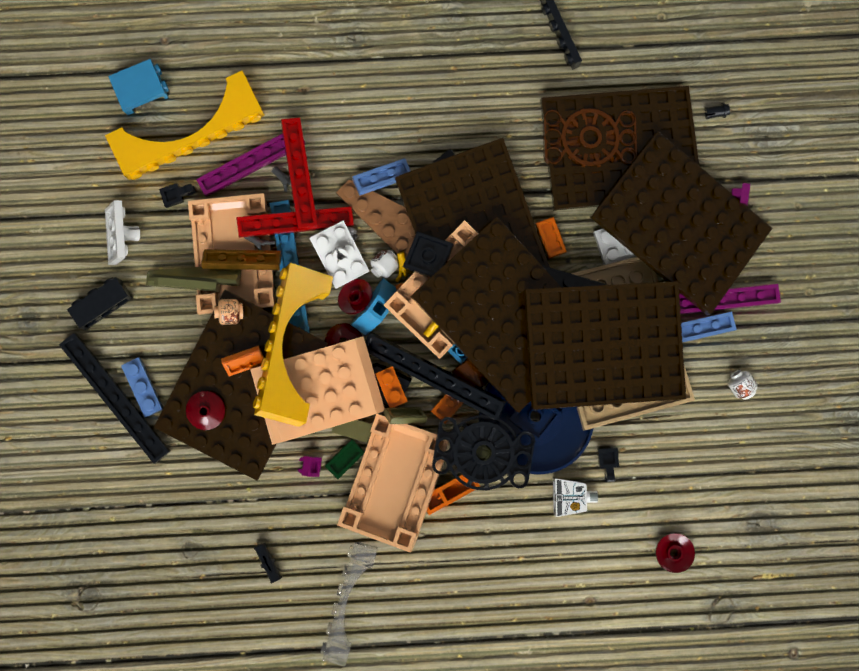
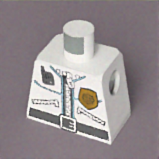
[553,478,598,517]

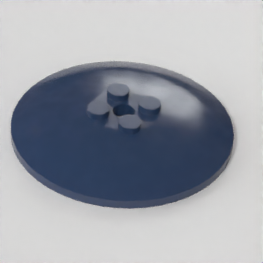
[479,383,594,475]

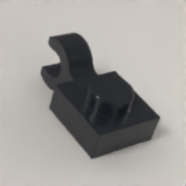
[159,183,196,208]
[597,448,619,482]

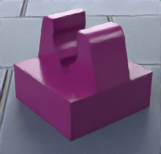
[731,183,751,206]
[298,456,322,477]

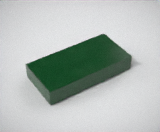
[325,439,365,480]

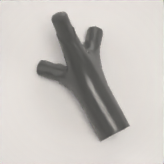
[271,166,291,192]
[244,236,275,250]

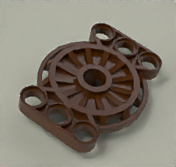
[543,108,637,173]

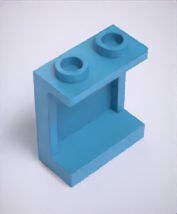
[108,59,169,115]

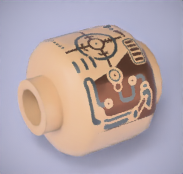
[214,299,243,325]

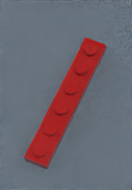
[281,118,318,230]
[236,207,354,238]

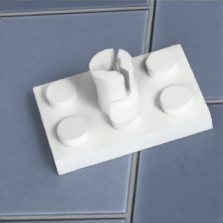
[105,200,140,265]
[309,220,370,289]
[593,229,637,265]

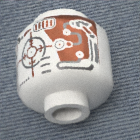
[370,250,399,278]
[728,370,758,400]

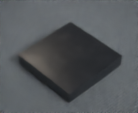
[403,231,454,278]

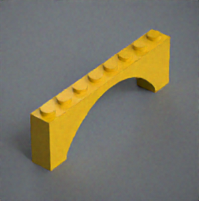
[105,70,265,180]
[253,263,333,427]

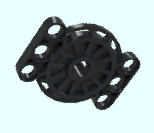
[432,415,535,491]

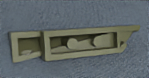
[146,267,241,292]

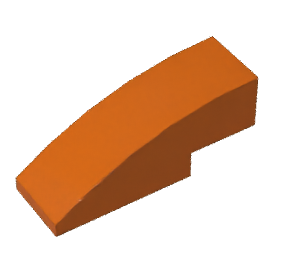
[427,474,480,515]

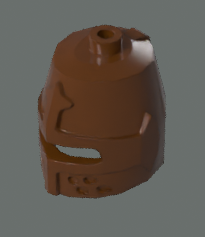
[451,359,488,389]

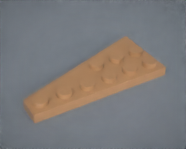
[336,179,415,259]

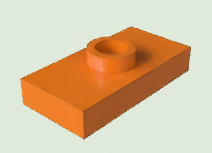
[535,217,567,259]
[221,346,264,376]

